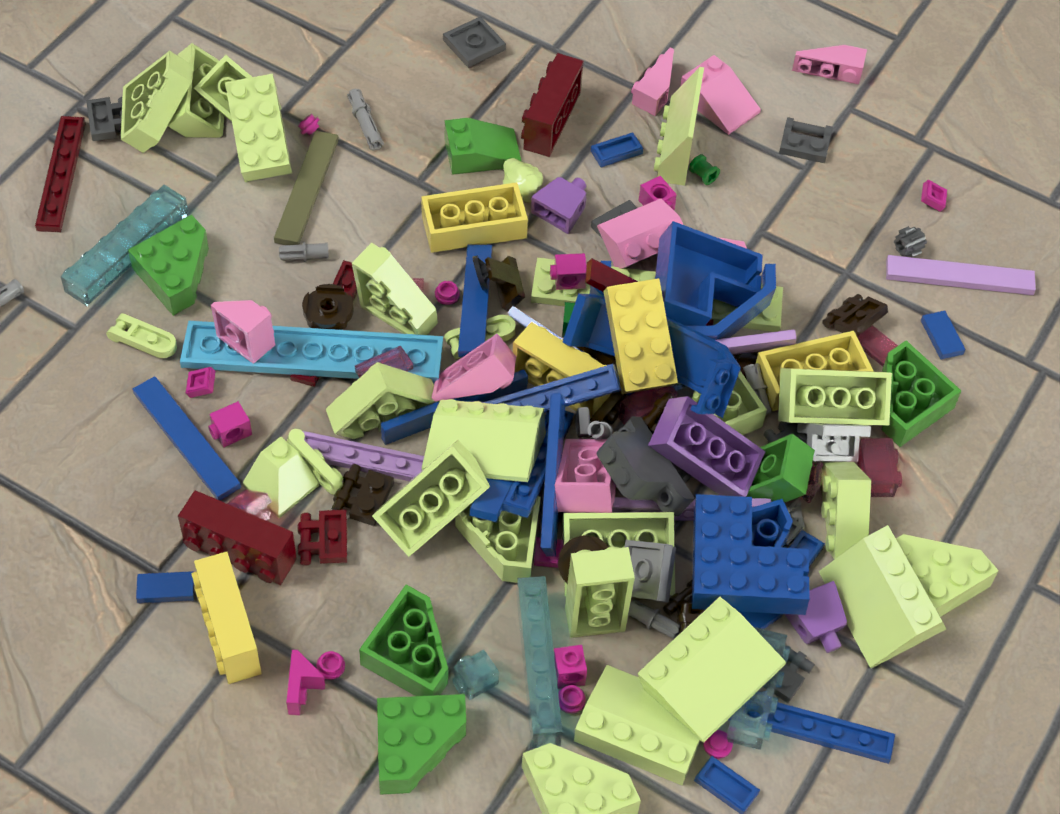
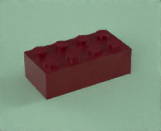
[521,53,584,157]
[178,490,297,586]

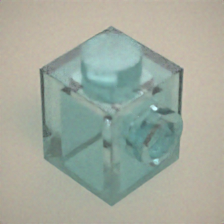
[453,650,499,700]

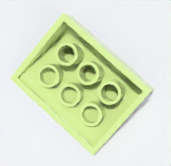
[654,67,704,186]
[422,399,546,482]
[562,512,675,596]
[819,525,946,668]
[637,597,786,743]
[574,665,701,786]

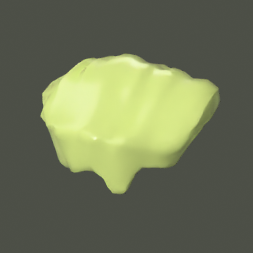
[503,158,543,203]

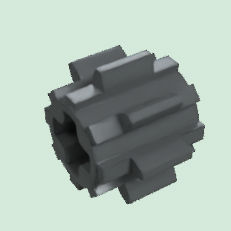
[894,226,927,257]

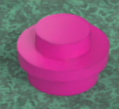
[298,114,320,135]
[435,281,460,305]
[316,651,345,680]
[557,685,586,714]
[703,730,733,759]

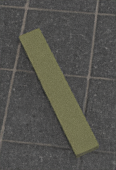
[274,131,339,245]

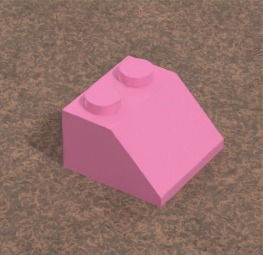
[211,300,275,364]

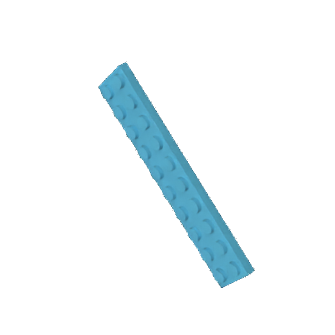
[180,321,443,383]

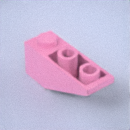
[792,45,867,84]
[631,47,674,116]

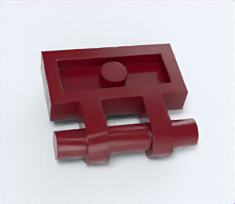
[297,510,347,566]

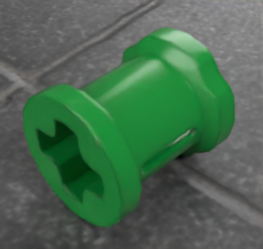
[689,154,720,185]

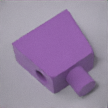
[531,177,587,234]
[785,581,847,653]

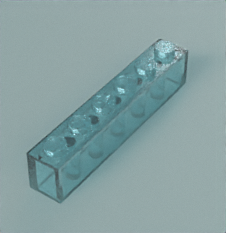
[60,185,189,306]
[516,576,562,748]

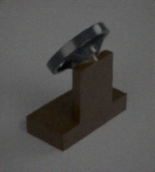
[472,255,525,311]

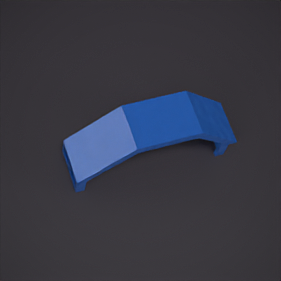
[590,261,776,340]
[563,293,741,418]

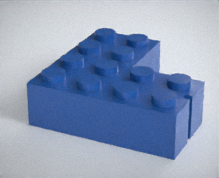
[655,221,763,326]
[692,494,810,615]

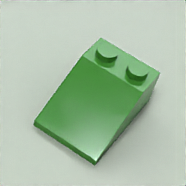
[444,118,522,175]
[746,434,815,502]

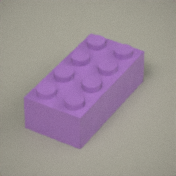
[648,396,765,497]

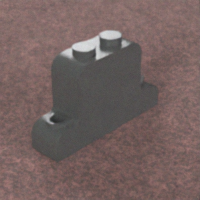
[597,416,695,516]

